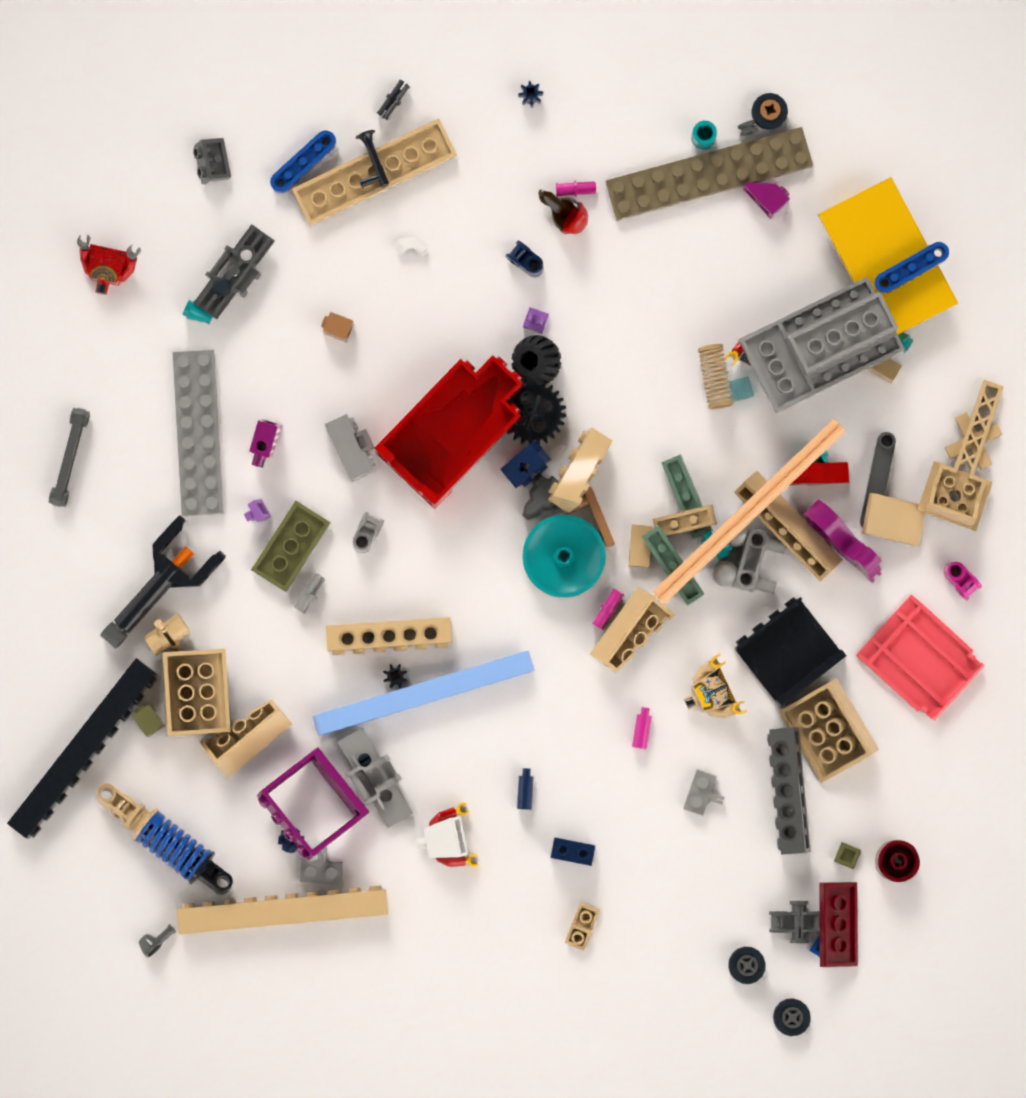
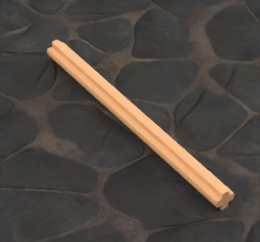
[653,419,846,604]

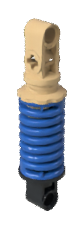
[96,783,233,895]

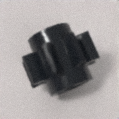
[383,664,408,689]

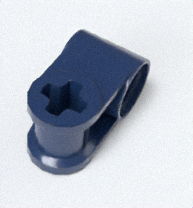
[505,240,544,277]

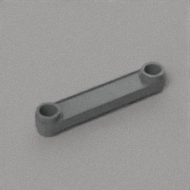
[49,408,90,507]
[860,432,896,528]

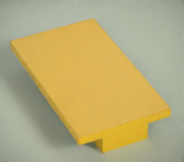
[818,177,958,335]

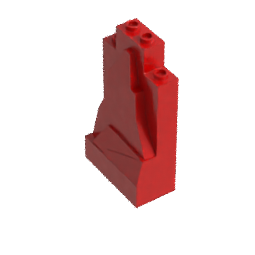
[374,355,523,509]

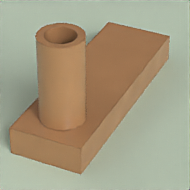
[566,486,615,547]

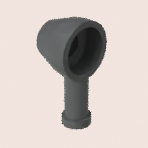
[138,924,177,958]

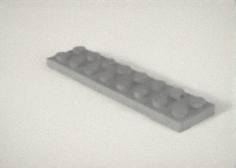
[172,350,224,516]

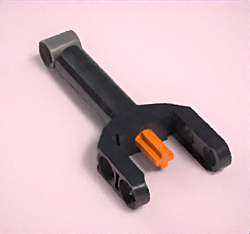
[100,515,226,649]

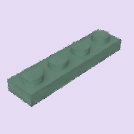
[661,454,713,539]
[642,525,704,606]

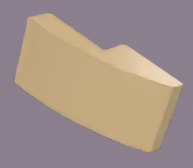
[565,901,600,951]

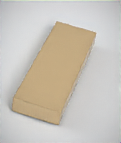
[652,504,717,537]

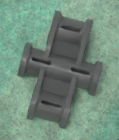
[769,901,820,943]

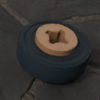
[751,93,788,130]

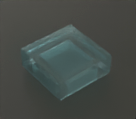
[729,376,754,402]

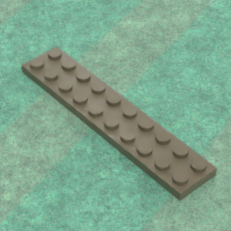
[606,127,813,221]

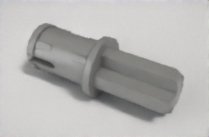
[294,574,325,614]

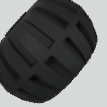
[511,335,562,386]

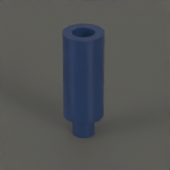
[517,768,534,810]

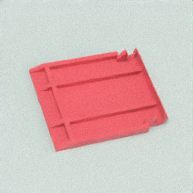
[856,595,985,721]

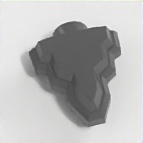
[522,473,558,521]

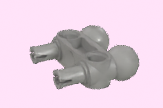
[712,526,787,594]

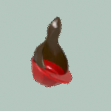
[538,189,588,234]

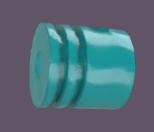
[691,120,717,150]

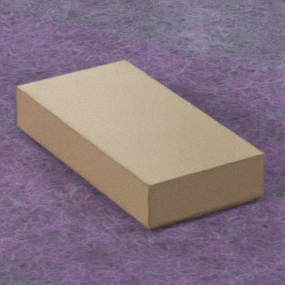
[628,524,653,568]

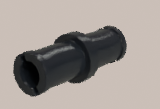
[376,79,410,120]

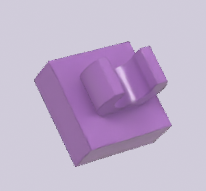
[523,307,549,334]
[244,499,272,522]

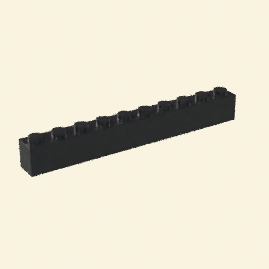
[7,658,158,839]

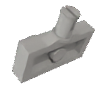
[683,769,725,816]
[300,847,343,884]

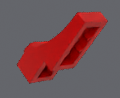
[789,462,849,486]

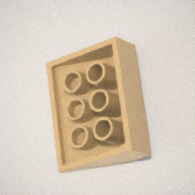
[161,649,231,737]
[779,678,879,783]

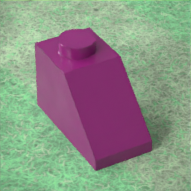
[743,182,790,219]

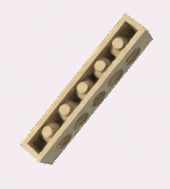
[326,617,452,655]

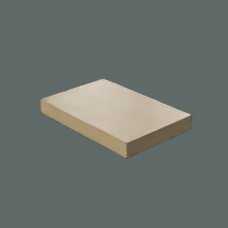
[862,493,925,546]

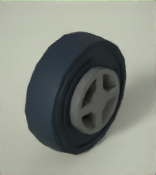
[728,946,766,984]
[773,998,811,1036]

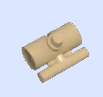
[144,613,190,656]

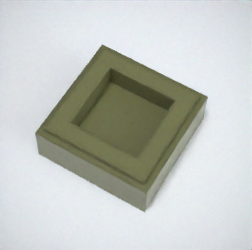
[834,842,861,869]

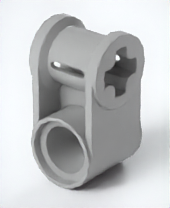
[353,512,385,553]

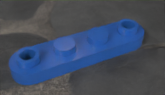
[270,130,336,193]
[874,242,949,294]

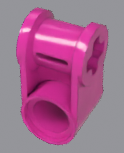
[944,562,982,601]

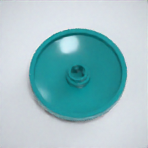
[522,515,605,598]

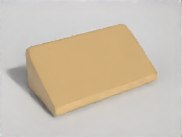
[868,358,902,383]

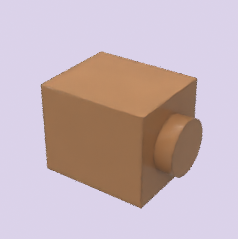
[321,312,354,343]

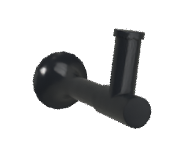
[355,130,389,188]

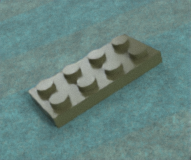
[251,500,331,592]

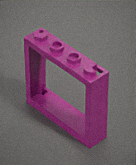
[257,747,370,861]

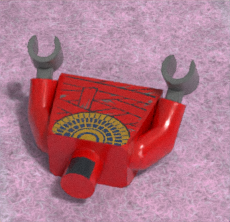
[77,235,141,295]

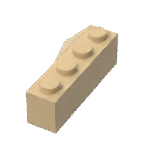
[548,428,613,513]
[590,587,675,672]
[200,699,292,778]

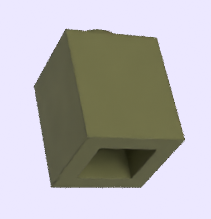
[132,704,165,737]

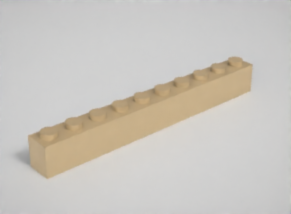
[176,885,388,934]

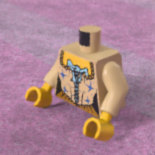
[684,654,747,718]

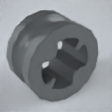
[738,120,758,137]

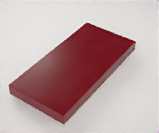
[819,882,858,967]

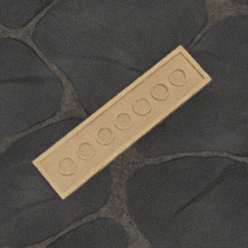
[292,118,457,226]

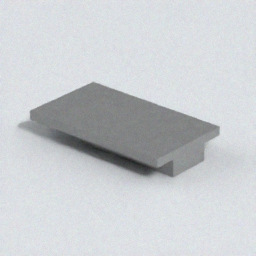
[738,276,905,414]

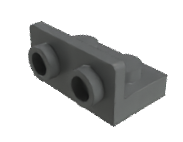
[193,138,231,184]

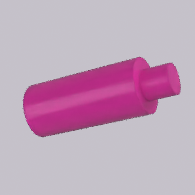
[632,707,652,749]

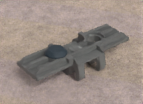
[193,224,275,319]

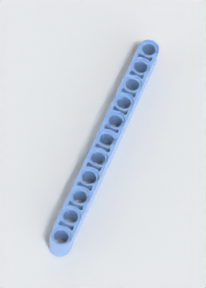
[312,651,535,736]

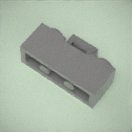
[325,414,375,482]

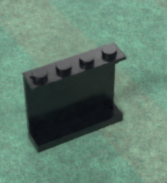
[734,597,847,707]

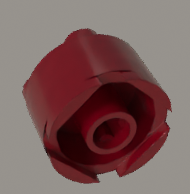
[875,840,920,882]

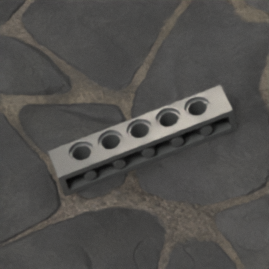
[767,727,811,855]

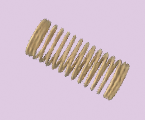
[697,344,734,409]

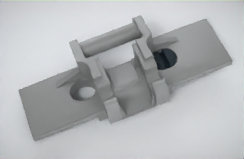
[337,727,413,828]

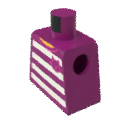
[249,419,283,468]

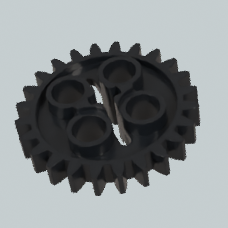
[507,381,567,445]

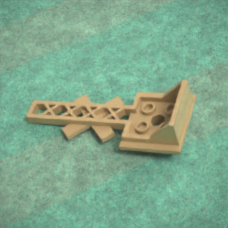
[917,380,1004,531]

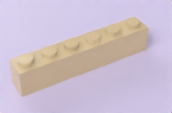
[734,471,843,582]

